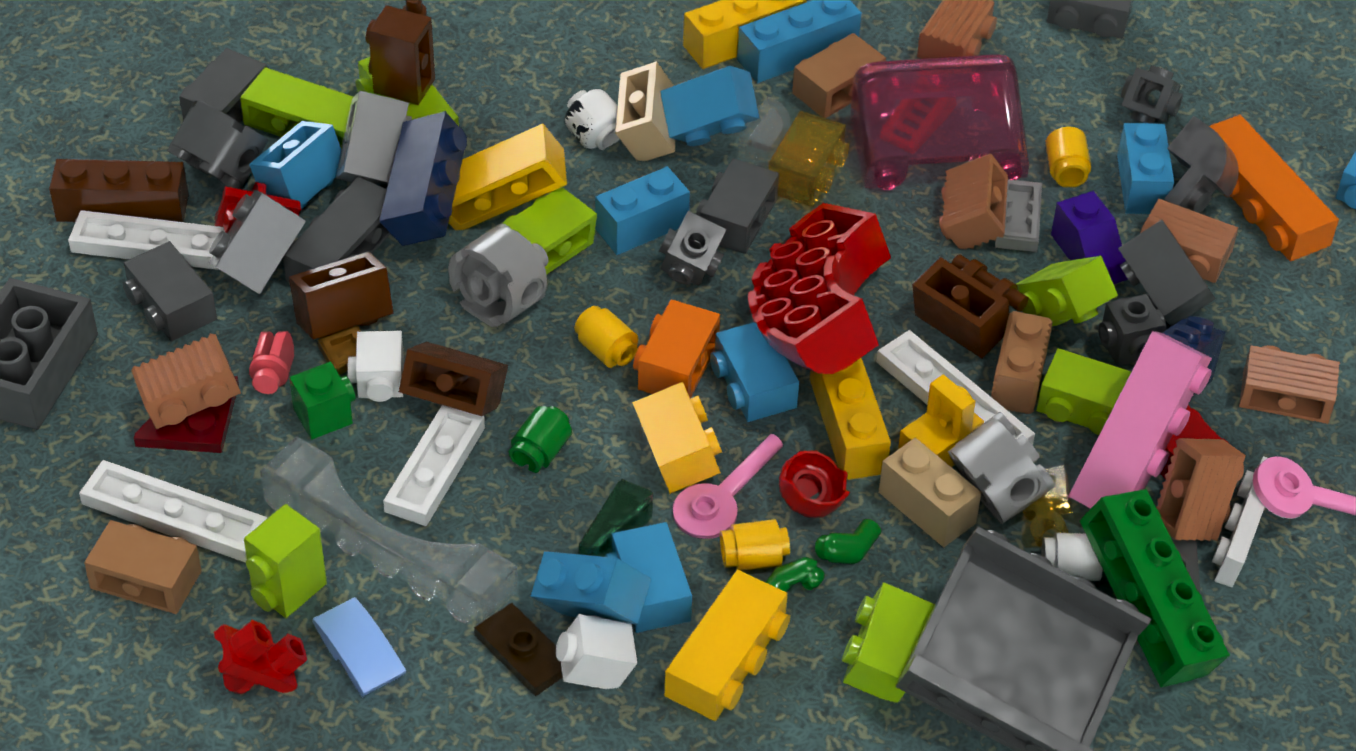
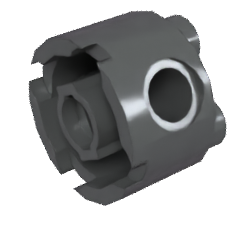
[167,100,269,189]

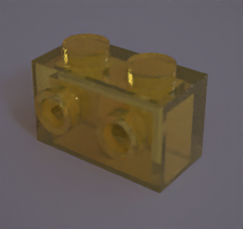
[769,111,849,207]

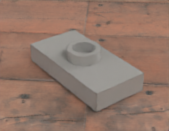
[995,179,1042,252]

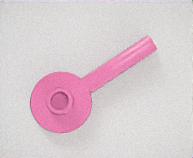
[673,434,783,539]
[1253,456,1356,519]

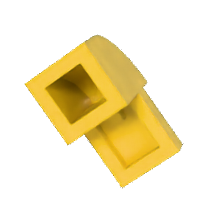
[898,374,984,467]

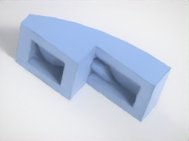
[312,597,406,697]

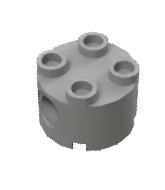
[448,224,548,327]
[948,412,1056,524]

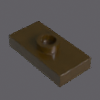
[474,602,563,697]

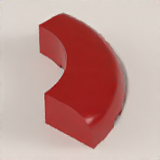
[748,203,891,374]

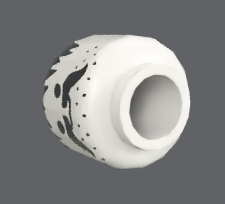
[565,89,620,150]

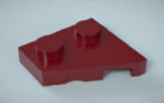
[134,376,239,453]

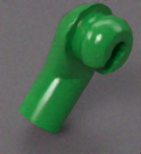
[815,519,881,564]
[765,557,825,592]

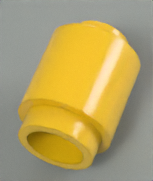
[1045,127,1091,187]
[574,306,638,368]
[720,519,790,571]

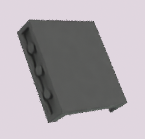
[896,526,1151,751]

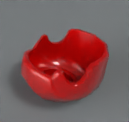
[779,450,850,518]

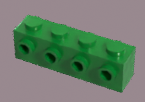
[1079,489,1230,688]

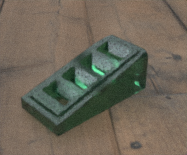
[578,479,653,557]

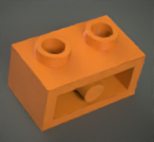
[633,299,720,398]

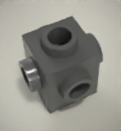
[1121,65,1183,124]
[659,211,727,286]
[1098,294,1166,366]

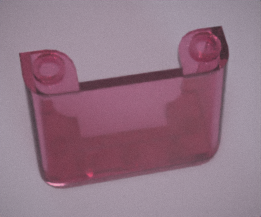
[850,54,1029,190]

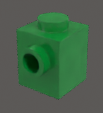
[289,361,356,440]

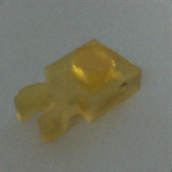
[1023,465,1072,547]

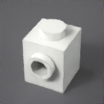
[348,331,404,402]
[556,614,637,689]

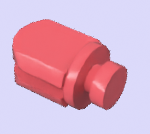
[249,331,294,394]

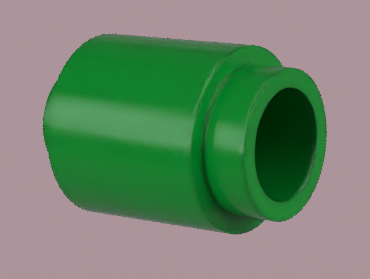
[509,406,572,473]

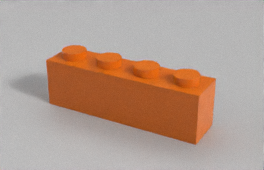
[1209,114,1339,262]

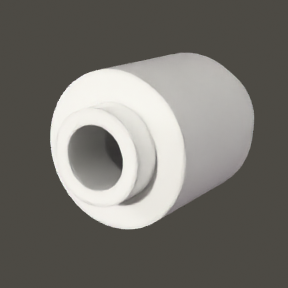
[1041,533,1104,581]

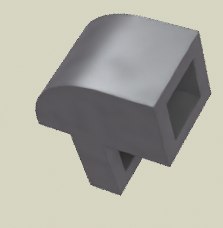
[1165,116,1239,213]

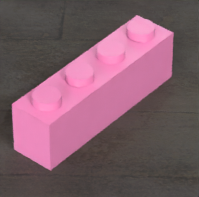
[1068,331,1212,509]

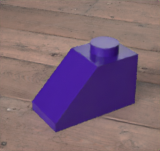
[1051,191,1129,284]

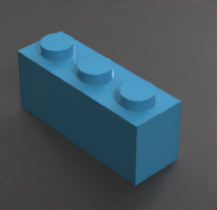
[737,0,862,83]

